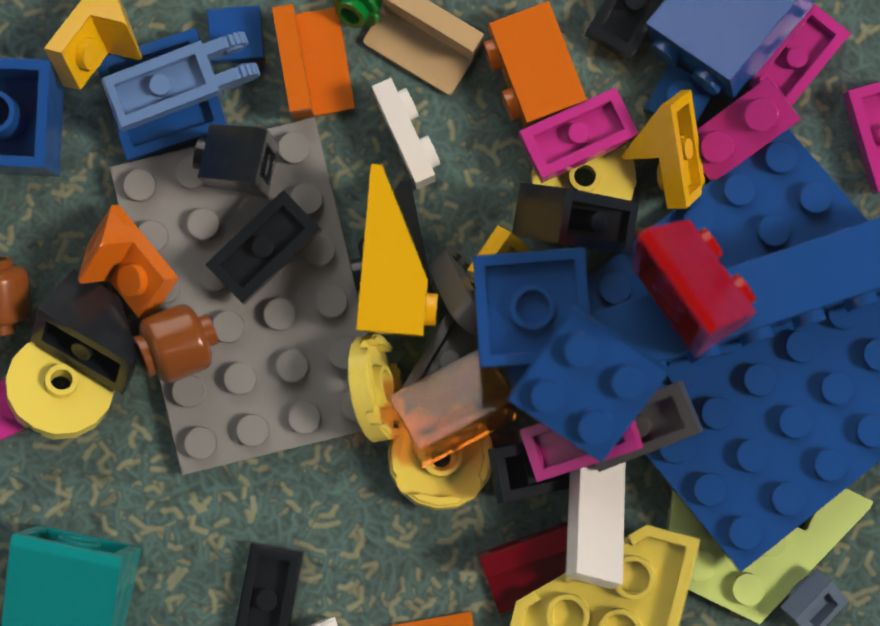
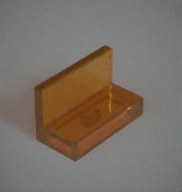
[388,349,516,469]

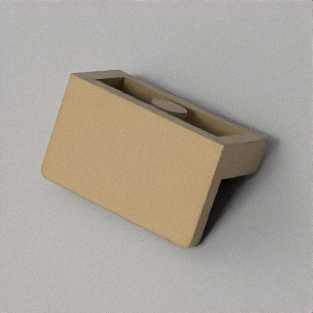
[363,0,484,96]

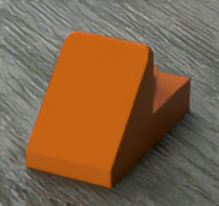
[78,205,179,318]

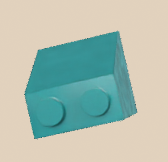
[1,525,142,626]

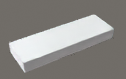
[566,462,626,589]

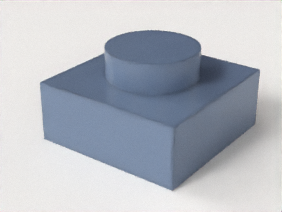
[780,568,849,626]

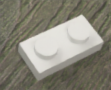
[372,78,440,190]

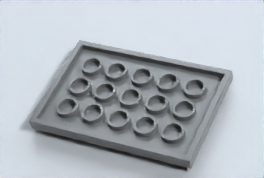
[110,117,368,475]

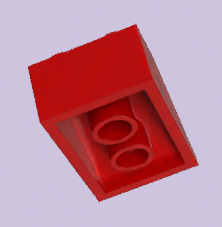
[631,220,757,358]

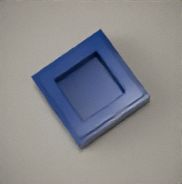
[207,5,265,65]

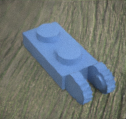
[100,31,260,132]

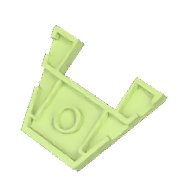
[666,489,873,624]

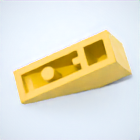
[356,164,438,338]

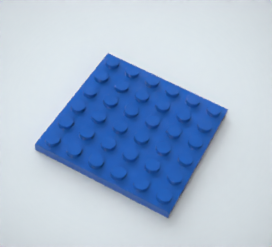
[587,129,880,572]

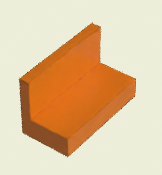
[272,4,356,121]

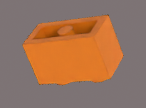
[482,1,587,129]

